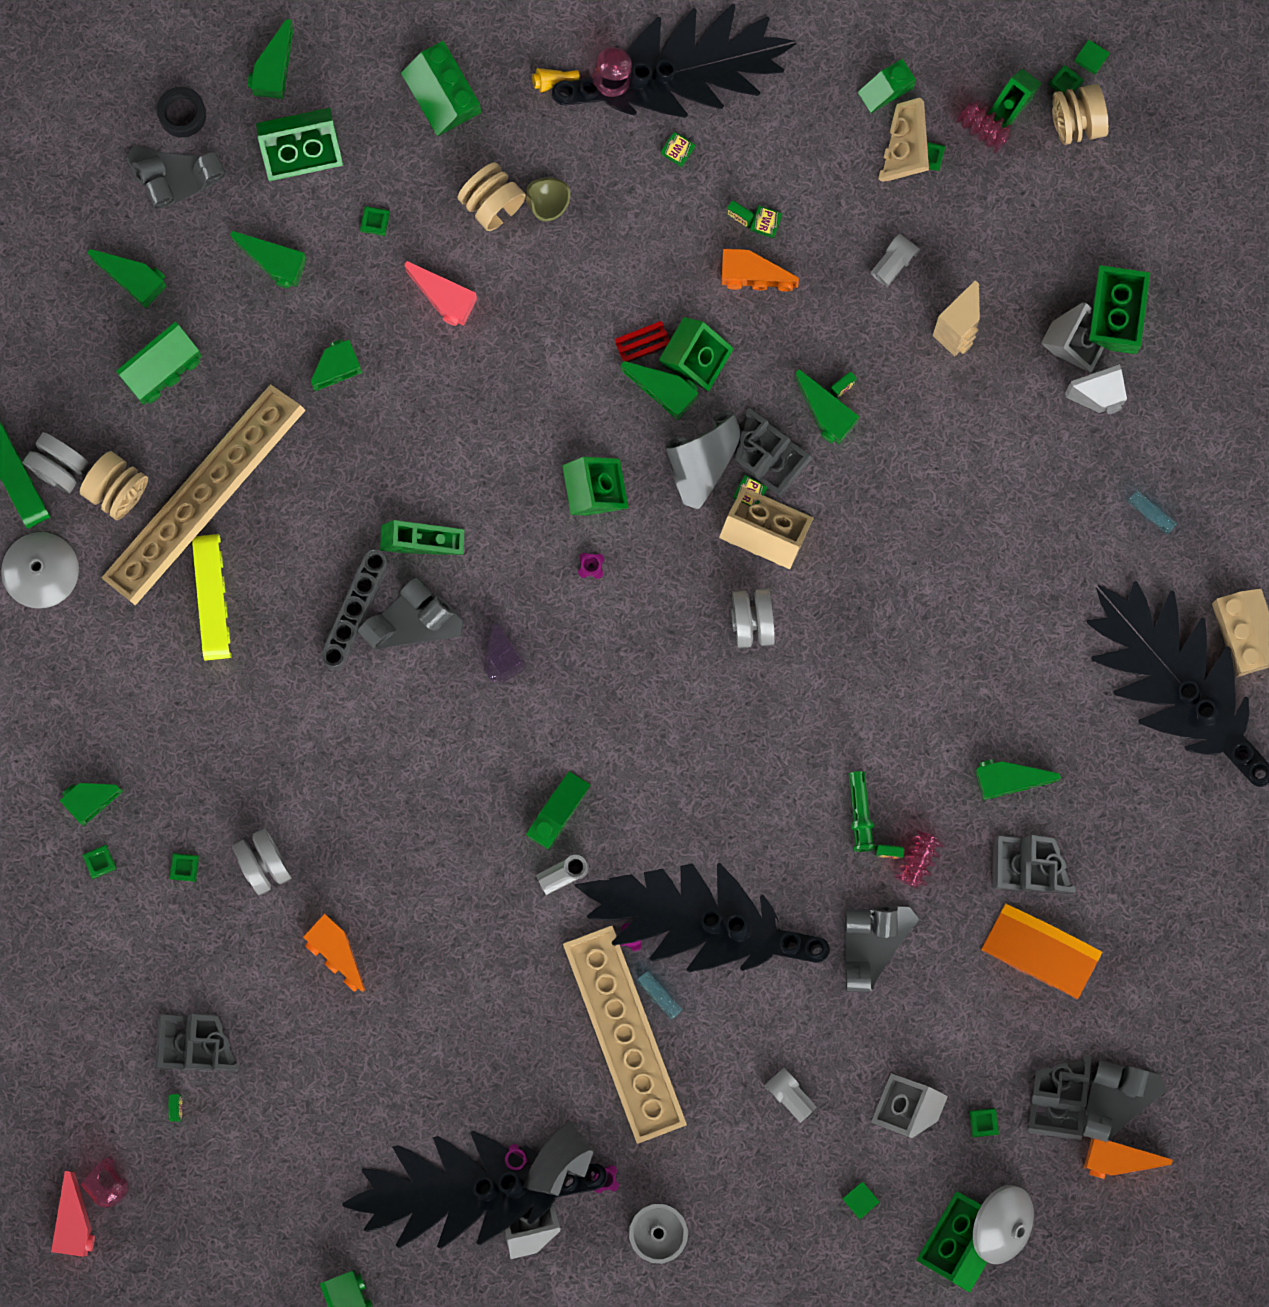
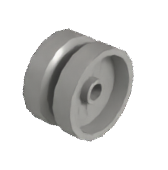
[22,432,90,494]
[731,588,775,648]
[232,827,292,896]
[629,1204,688,1264]

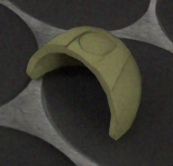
[526,177,570,221]

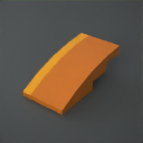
[981,903,1103,999]

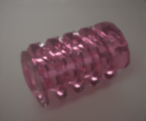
[956,99,1012,154]
[894,830,945,889]

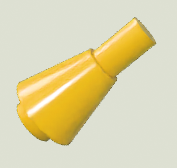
[532,68,580,93]

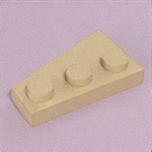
[878,98,929,181]

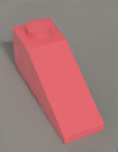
[405,261,477,326]
[51,1171,95,1257]

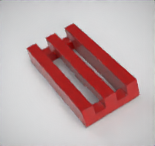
[614,321,670,362]

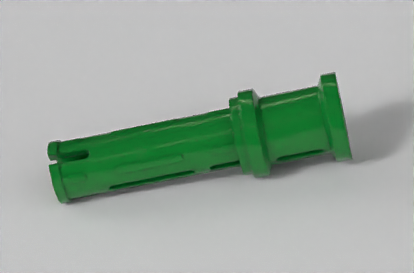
[848,771,877,852]

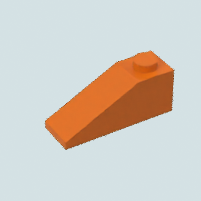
[1084,1139,1173,1179]

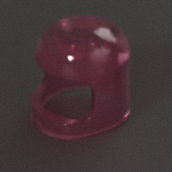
[592,47,632,97]
[80,1156,129,1209]

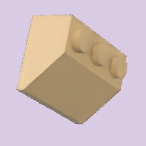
[933,280,980,357]
[719,487,813,569]
[1212,589,1269,677]

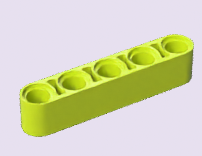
[192,534,232,661]

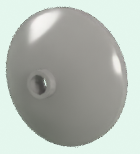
[1,532,79,609]
[973,1185,1034,1264]

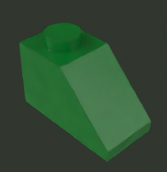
[858,59,916,113]
[986,69,1042,131]
[311,339,362,391]
[59,783,123,826]

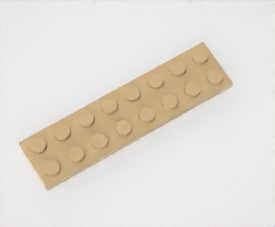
[563,926,687,1144]

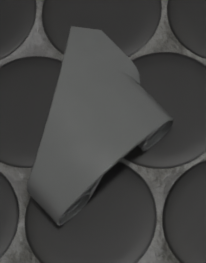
[126,145,226,209]
[665,410,741,509]
[357,577,463,649]
[845,905,919,992]
[1082,1059,1167,1142]

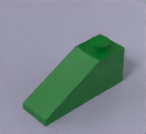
[248,19,294,99]
[230,231,307,289]
[87,249,167,308]
[620,361,698,421]
[795,369,859,445]
[380,520,465,555]
[974,759,1061,801]
[526,771,591,851]

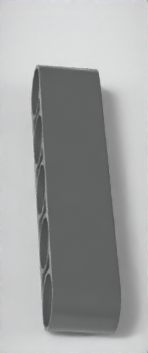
[321,549,388,671]

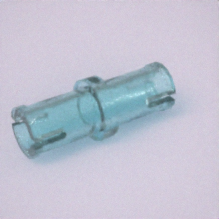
[1127,490,1178,536]
[636,970,683,1021]

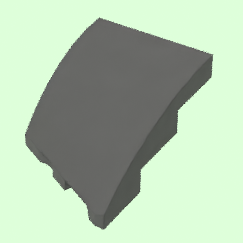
[735,408,812,498]
[992,835,1076,894]
[155,1014,239,1071]
[1028,1056,1092,1140]
[523,1121,594,1196]

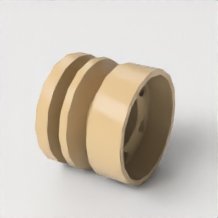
[1052,84,1109,145]
[457,162,526,231]
[80,451,148,520]

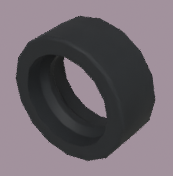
[157,87,206,138]

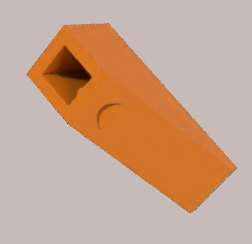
[722,249,799,292]
[303,914,366,992]

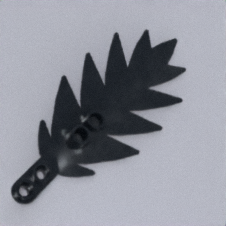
[551,4,797,118]
[1087,581,1269,787]
[575,863,830,973]
[342,1131,607,1249]

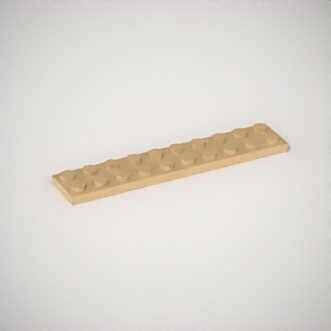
[101,384,305,605]

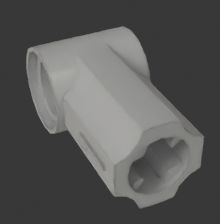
[871,234,920,287]
[536,855,589,896]
[764,1067,817,1123]

